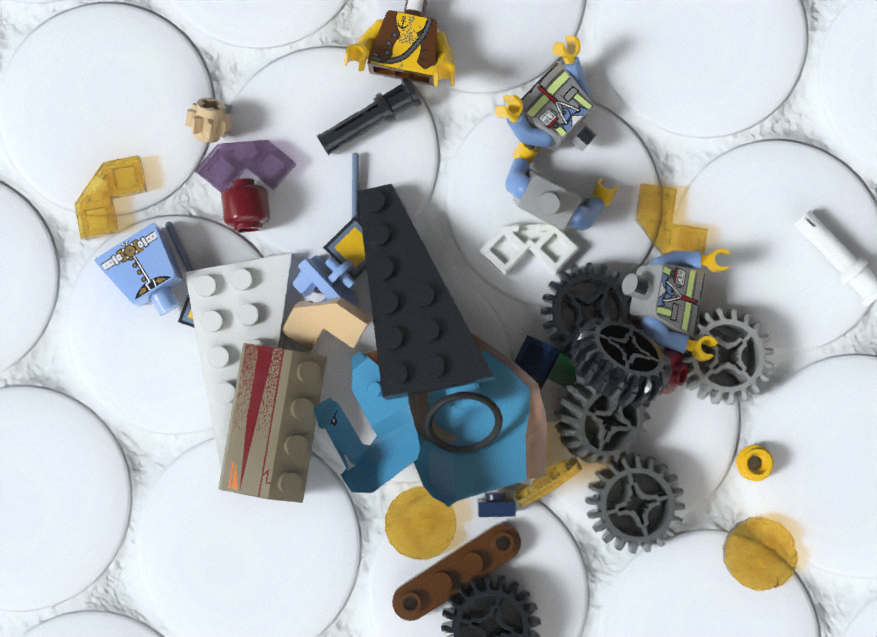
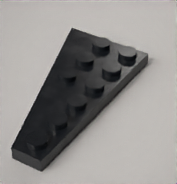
[357,184,496,400]

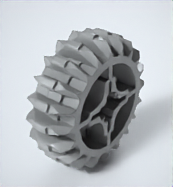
[682,307,775,405]

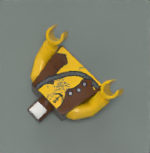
[344,0,456,87]

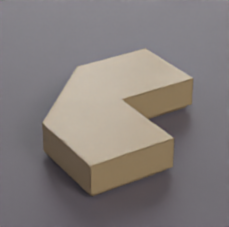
[281,297,372,352]

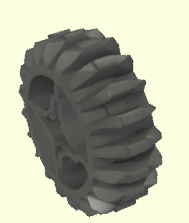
[554,375,651,465]
[585,453,685,554]

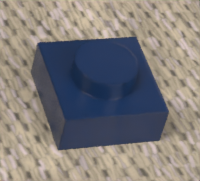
[514,335,561,383]
[477,492,516,517]

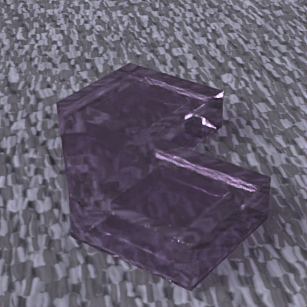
[195,140,296,194]

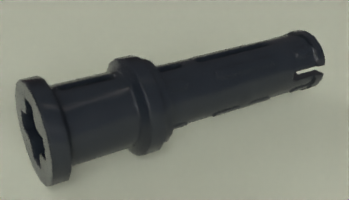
[317,77,422,156]

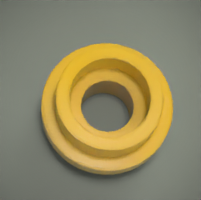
[736,445,774,481]

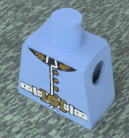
[94,223,183,316]

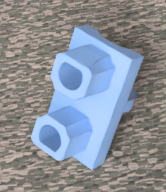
[293,255,361,306]

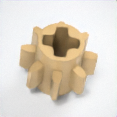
[185,98,232,143]

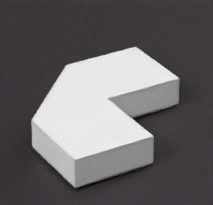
[479,223,580,276]

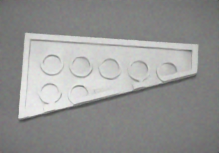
[185,253,293,471]

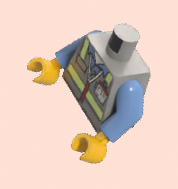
[495,35,597,151]
[505,142,618,231]
[622,248,730,362]

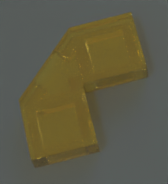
[74,155,147,240]
[635,183,708,255]

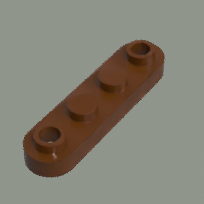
[392,523,521,621]

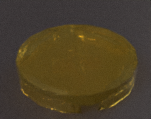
[514,455,583,507]
[385,486,456,560]
[723,517,798,591]

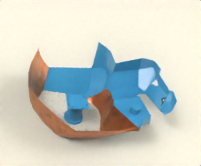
[313,333,547,507]

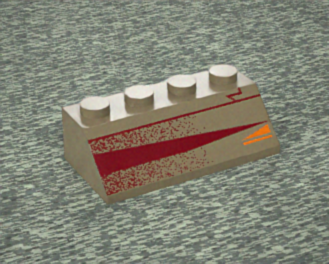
[218,343,327,503]

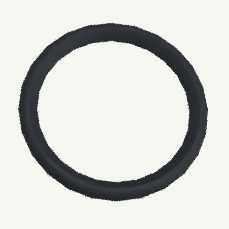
[425,392,503,453]

